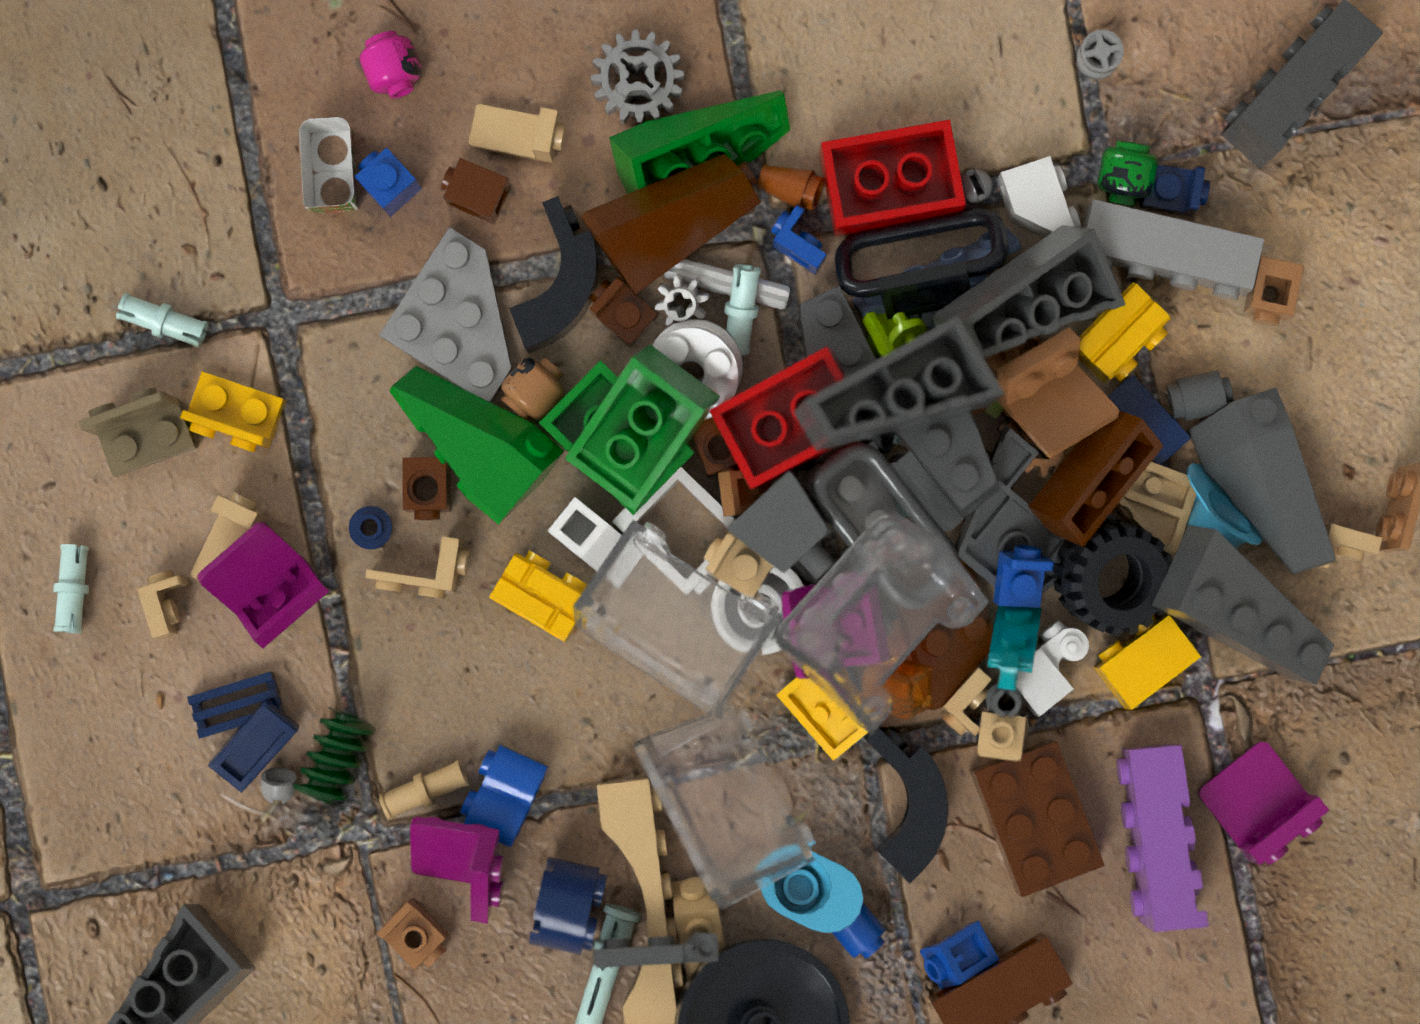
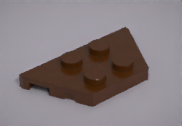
[877,548,994,710]

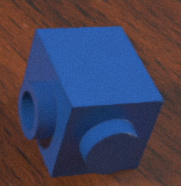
[354,147,422,217]

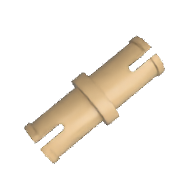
[378,760,470,819]

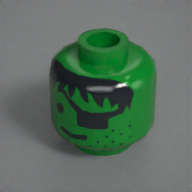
[1097,140,1158,206]

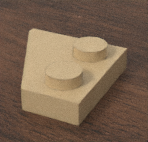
[1116,462,1197,559]

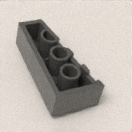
[1152,525,1334,685]
[108,904,256,1024]

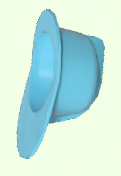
[1187,463,1263,549]
[760,847,863,933]

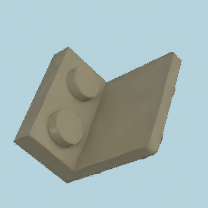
[79,388,198,478]

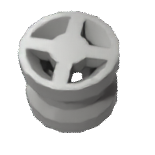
[1076,30,1124,80]

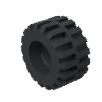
[1053,518,1173,636]

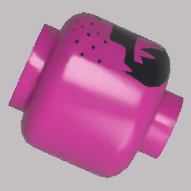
[359,31,422,99]

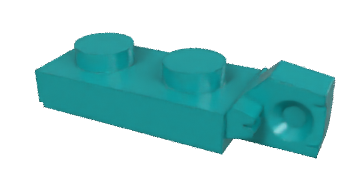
[988,606,1042,690]

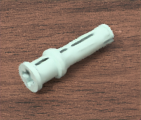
[575,903,642,1024]

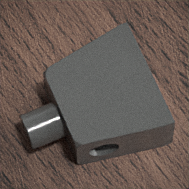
[727,470,836,580]

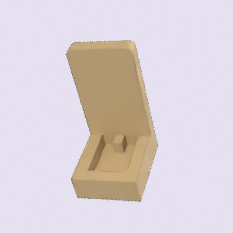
[469,104,566,163]
[191,492,267,580]
[365,536,469,599]
[671,876,726,981]

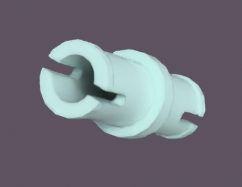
[724,264,761,356]
[116,293,208,348]
[53,544,89,634]

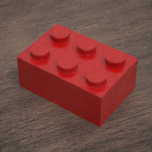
[819,119,966,236]
[709,346,847,489]

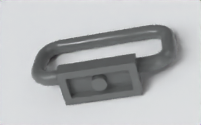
[811,442,964,609]

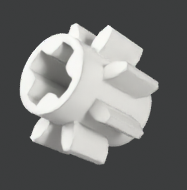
[655,273,710,326]

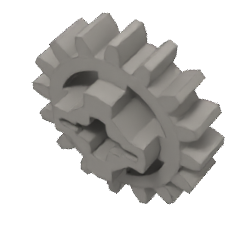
[591,30,684,125]

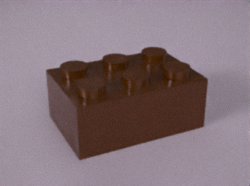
[969,739,1105,897]

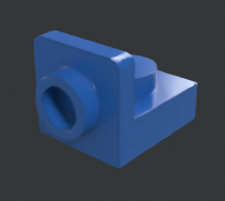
[771,205,827,275]
[993,545,1054,608]
[920,920,999,989]

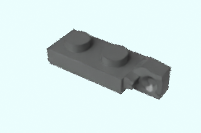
[593,932,719,967]

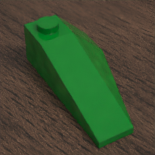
[609,90,791,194]
[389,366,564,525]

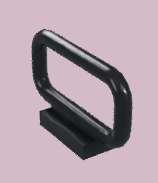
[835,209,1009,320]

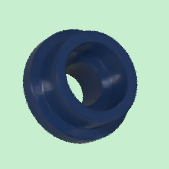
[349,506,393,550]

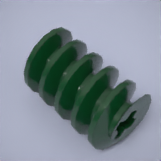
[293,707,376,805]

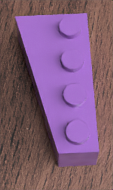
[1116,743,1209,932]

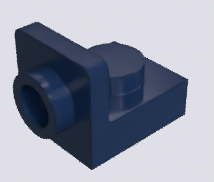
[1140,165,1210,217]

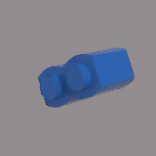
[460,745,549,847]

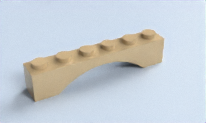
[596,777,683,1024]

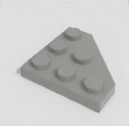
[379,227,513,403]

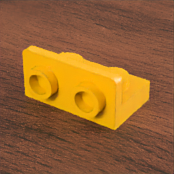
[180,371,286,453]
[776,667,881,761]

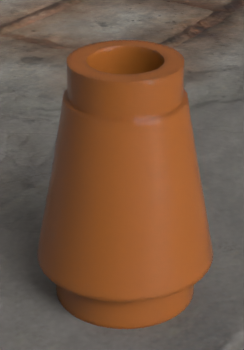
[757,164,824,211]

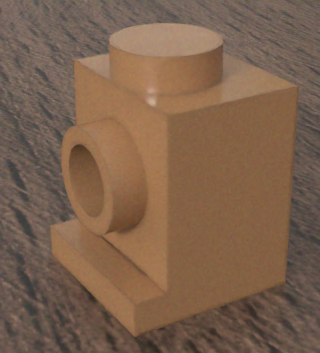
[1244,256,1304,326]
[376,898,450,970]

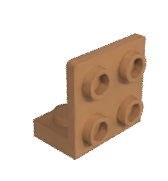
[997,327,1119,458]
[1375,462,1420,553]

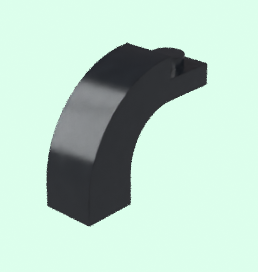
[509,196,599,354]
[864,726,948,884]

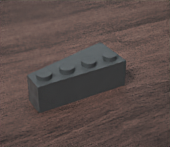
[1221,0,1384,169]
[932,225,1126,358]
[793,315,1005,451]

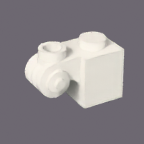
[1016,619,1089,717]

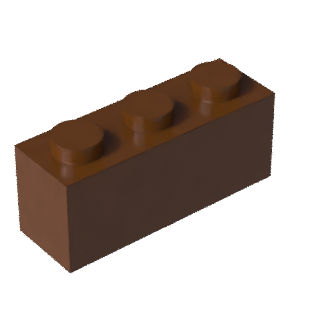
[1028,410,1164,547]
[928,932,1073,1024]

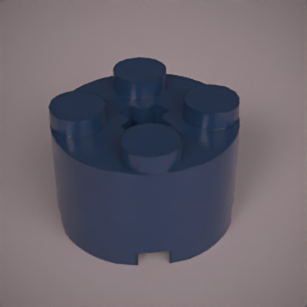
[529,857,607,955]

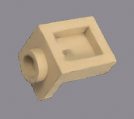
[1316,524,1382,569]
[704,531,774,600]
[137,570,189,639]
[942,667,992,736]
[977,712,1029,761]

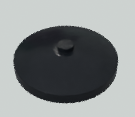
[674,938,850,1024]

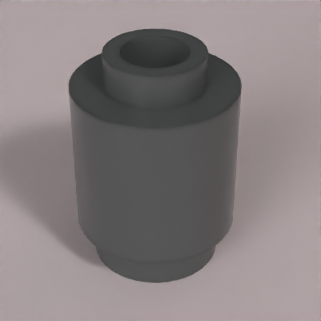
[1166,370,1234,421]

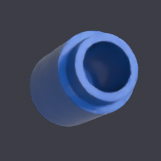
[831,903,886,959]

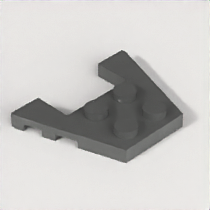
[955,426,1117,593]

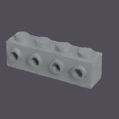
[1083,199,1264,300]

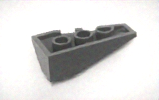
[1188,388,1336,575]

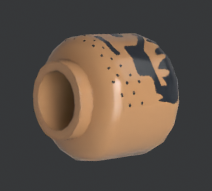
[501,357,565,421]

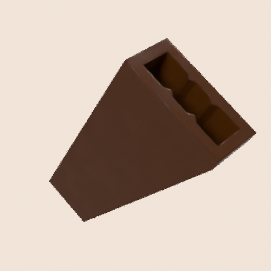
[580,154,761,294]

